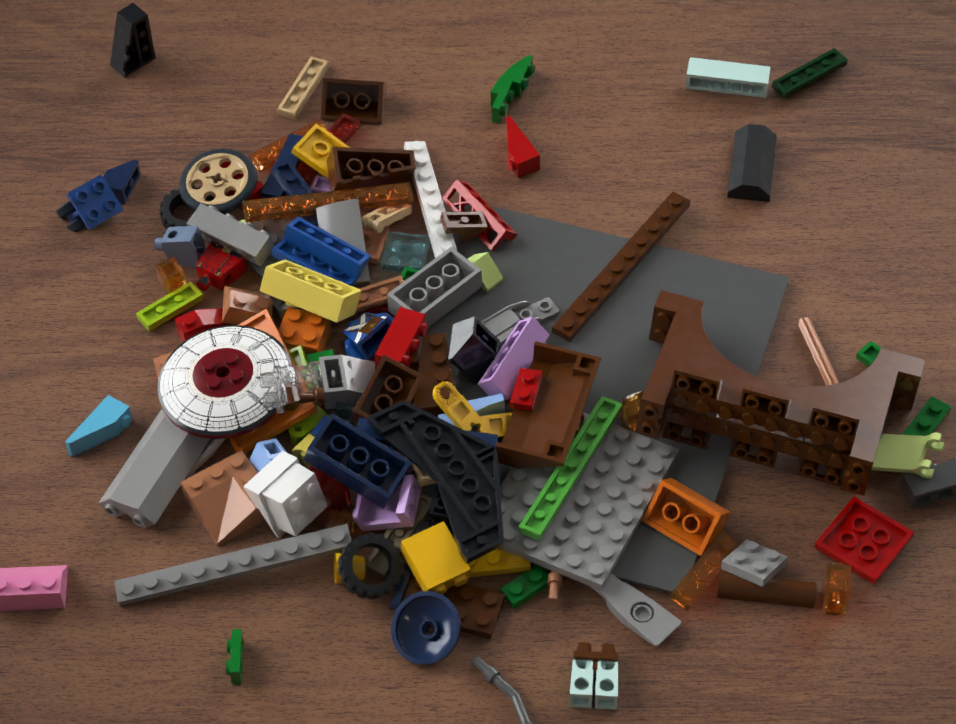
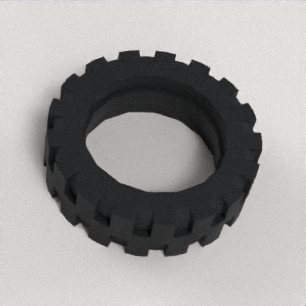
[160,186,214,230]
[338,533,404,599]

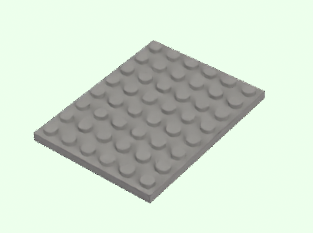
[498,412,679,590]

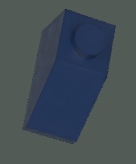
[104,160,141,204]

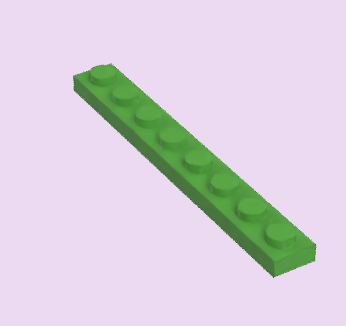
[519,396,623,541]

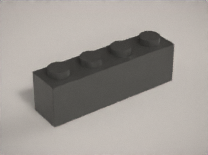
[900,458,956,509]

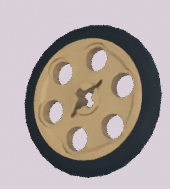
[179,148,257,214]

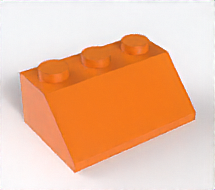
[642,478,731,556]

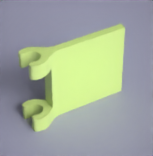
[871,432,944,479]

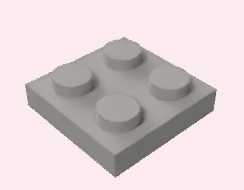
[721,539,788,587]

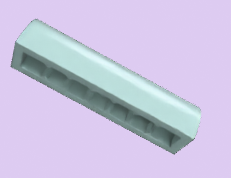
[686,57,770,98]

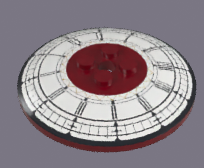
[158,325,294,439]

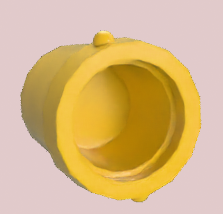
[334,552,365,584]

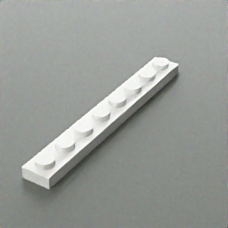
[404,141,458,258]

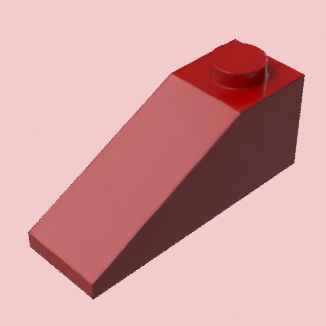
[506,116,540,178]
[175,308,231,343]

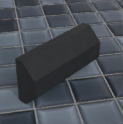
[727,124,777,202]

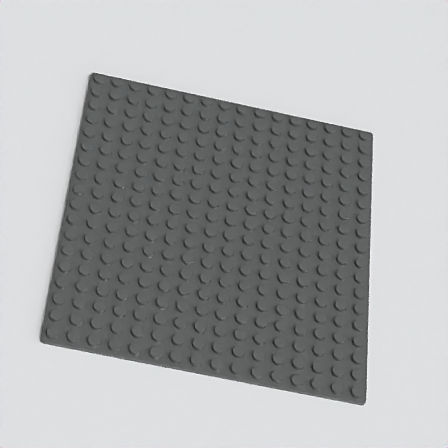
[325,200,789,596]

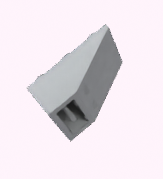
[319,355,375,409]

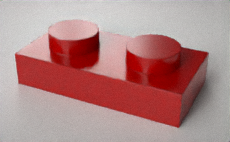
[510,368,543,411]

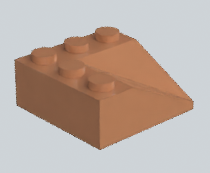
[181,450,266,546]

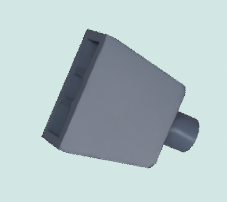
[154,226,206,269]

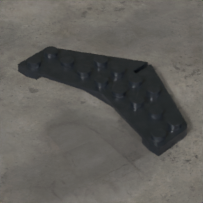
[367,401,504,564]

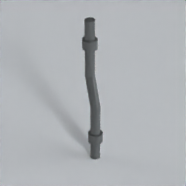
[472,656,534,724]

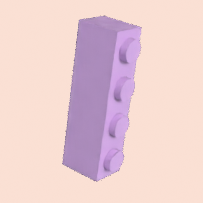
[478,316,550,401]

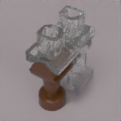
[259,361,325,413]

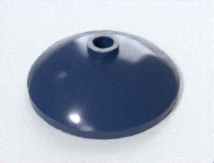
[391,591,461,665]

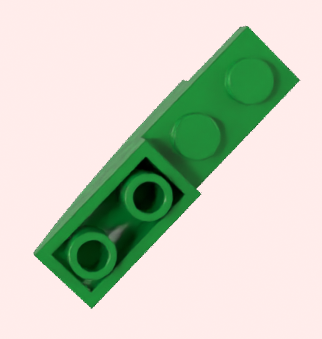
[490,55,536,124]

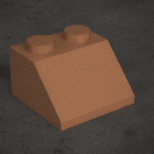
[222,286,273,325]

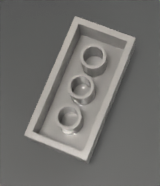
[387,247,482,328]

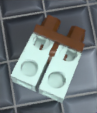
[569,642,618,710]

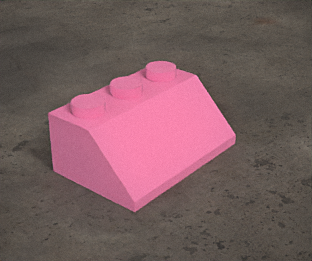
[0,565,68,611]

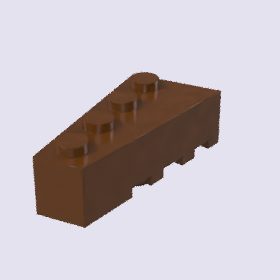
[327,147,416,196]
[413,333,455,417]

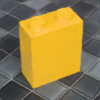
[400,521,471,594]

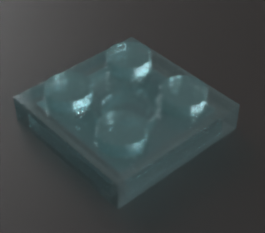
[381,231,431,271]

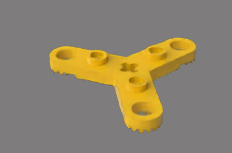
[433,381,513,438]

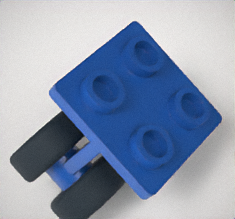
[56,175,123,232]

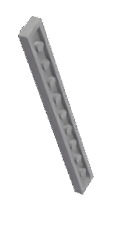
[114,524,352,606]

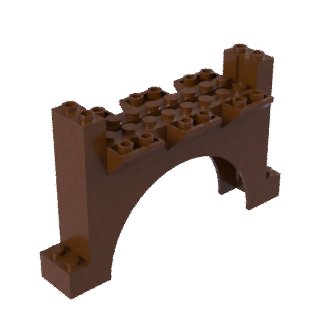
[636,290,925,496]

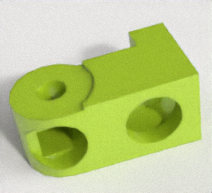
[288,406,329,446]

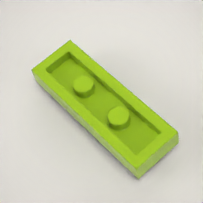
[136,281,204,332]

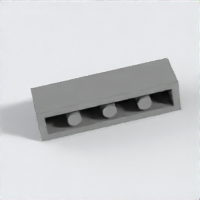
[186,203,275,267]

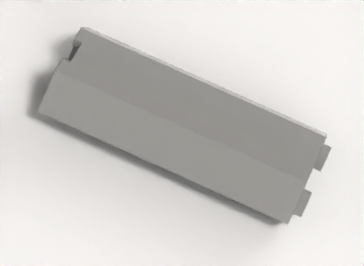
[99,409,211,528]

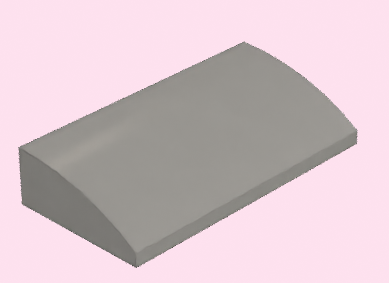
[316,199,370,288]

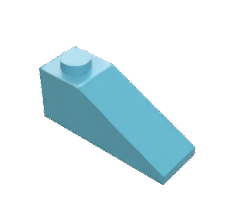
[65,395,133,457]

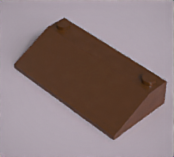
[495,341,601,468]

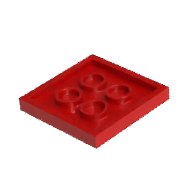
[814,496,914,585]

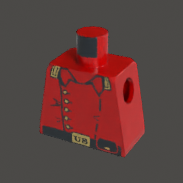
[196,241,247,291]

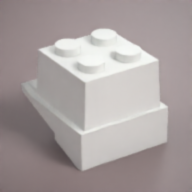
[243,451,328,538]

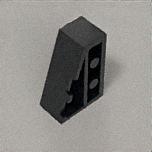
[110,3,156,78]

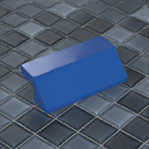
[271,217,371,286]

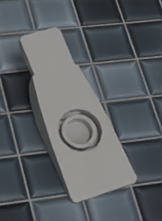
[481,297,559,347]
[591,573,681,647]

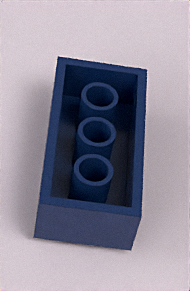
[303,413,412,509]

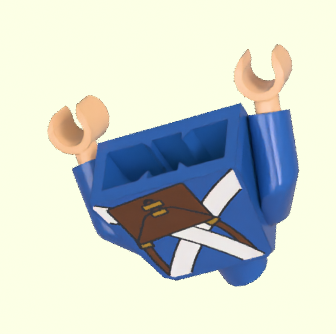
[344,312,394,360]

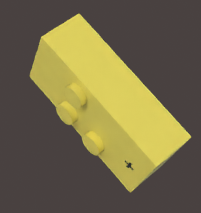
[259,259,362,323]

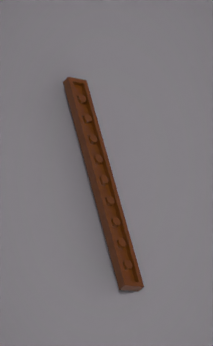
[552,191,691,342]

